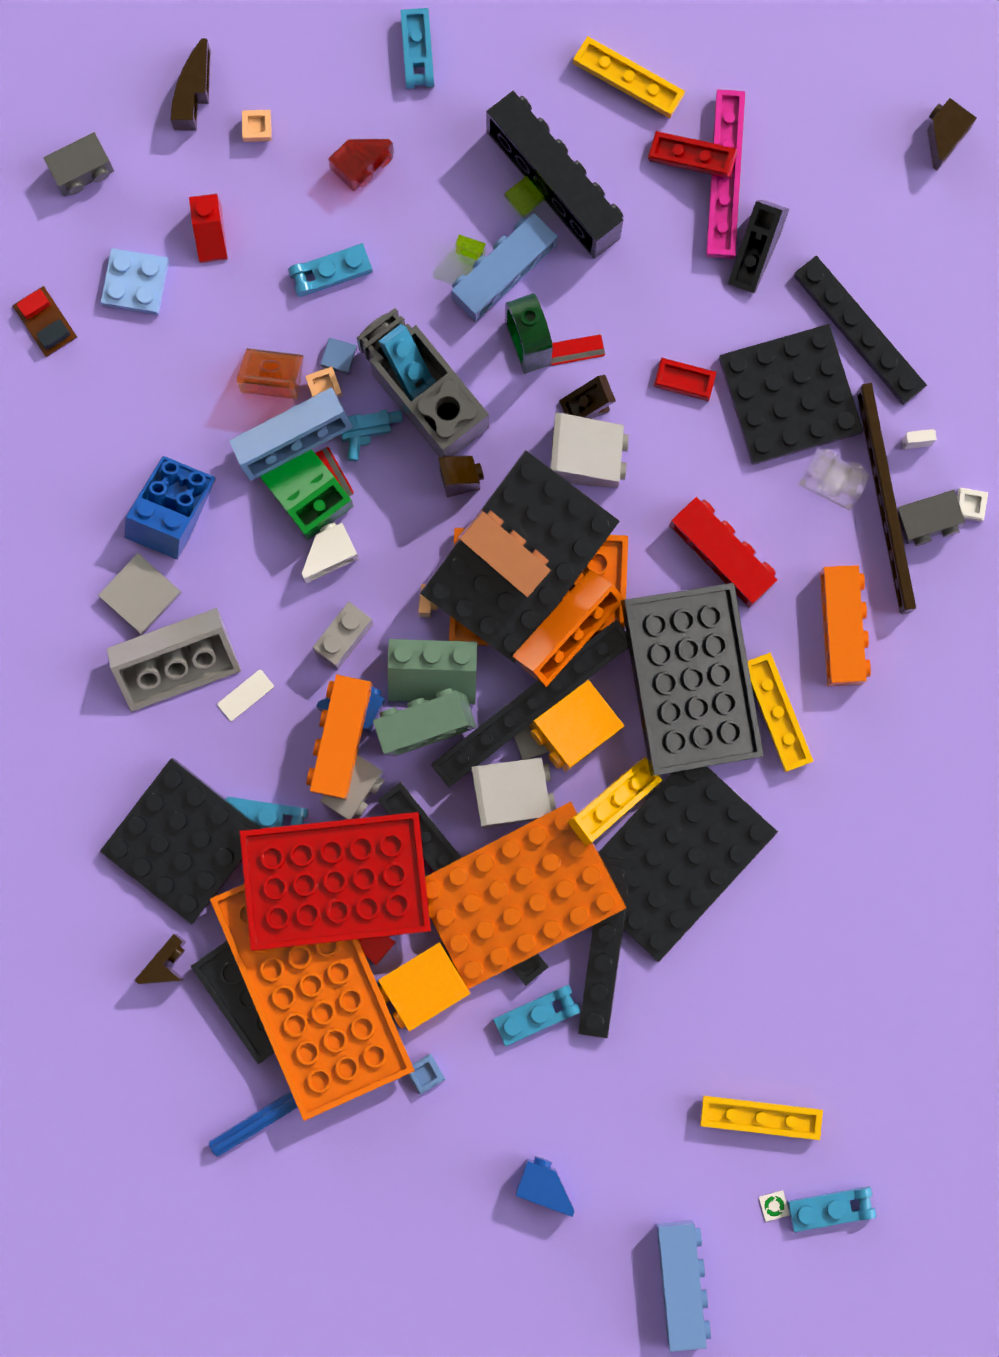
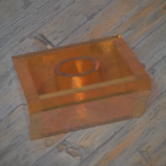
[237,348,304,399]

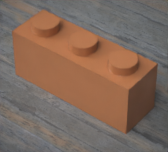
[458,510,551,598]

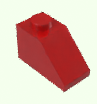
[189,194,228,263]

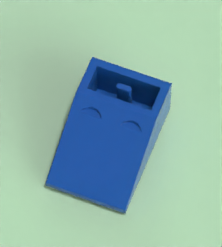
[124,456,216,560]

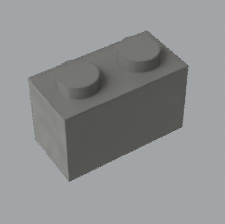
[43,132,114,196]
[897,490,965,546]

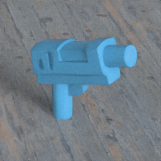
[342,409,403,461]

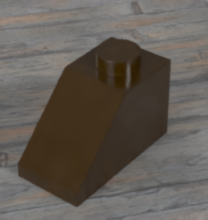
[927,98,977,171]
[438,456,484,498]

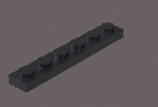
[793,255,927,405]
[578,856,633,1038]

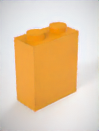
[529,680,624,773]
[378,942,471,1031]

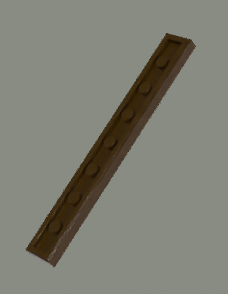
[857,383,916,614]

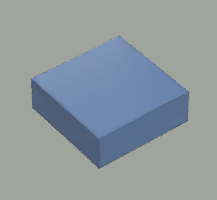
[321,338,357,375]
[408,1053,446,1095]

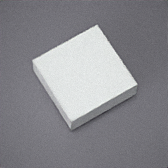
[901,429,937,449]
[957,488,988,522]

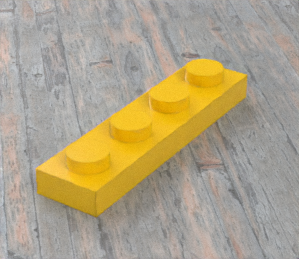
[573,36,685,118]
[748,652,813,772]
[568,757,662,846]
[700,1095,823,1140]

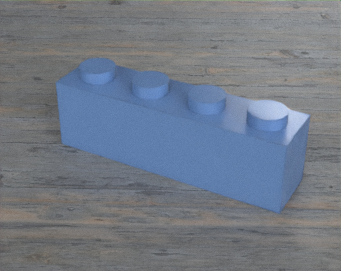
[451,213,558,322]
[229,387,353,481]
[656,1220,711,1352]

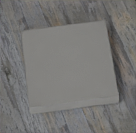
[98,553,182,635]

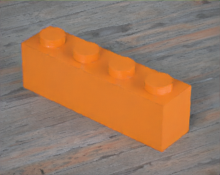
[820,565,871,686]
[512,569,625,687]
[306,674,373,800]

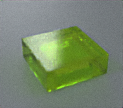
[504,176,544,218]
[455,234,486,260]

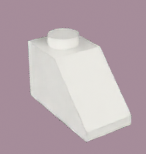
[302,522,359,584]

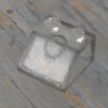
[798,448,870,510]

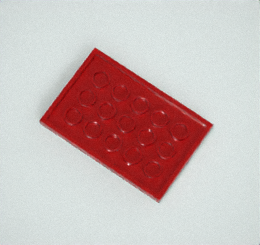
[240,812,431,951]

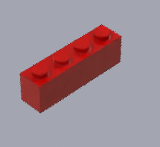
[669,496,778,608]

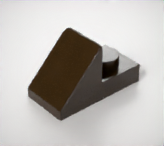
[559,375,616,419]
[135,934,186,984]

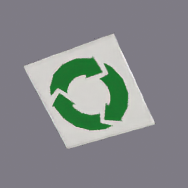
[759,1190,790,1222]

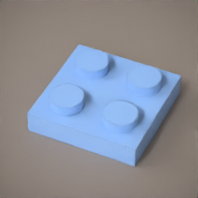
[101,248,169,315]

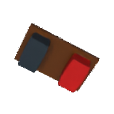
[12,286,77,357]

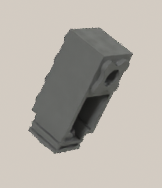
[356,308,489,458]

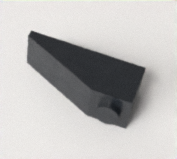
[728,200,789,293]

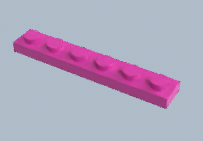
[706,89,745,259]

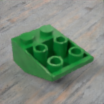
[259,449,354,541]

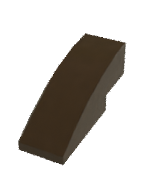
[170,38,211,131]

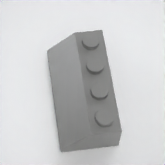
[106,608,241,712]

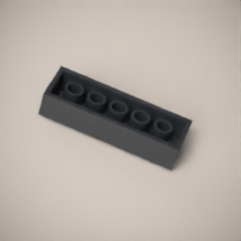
[486,90,624,259]

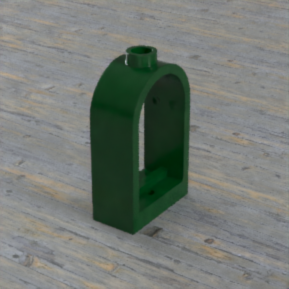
[505,293,553,374]

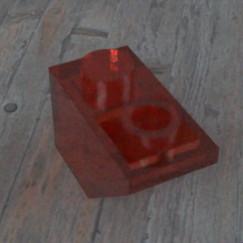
[328,139,394,191]

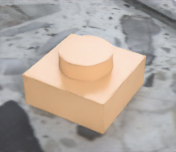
[242,110,272,142]
[305,367,342,397]
[418,584,437,618]

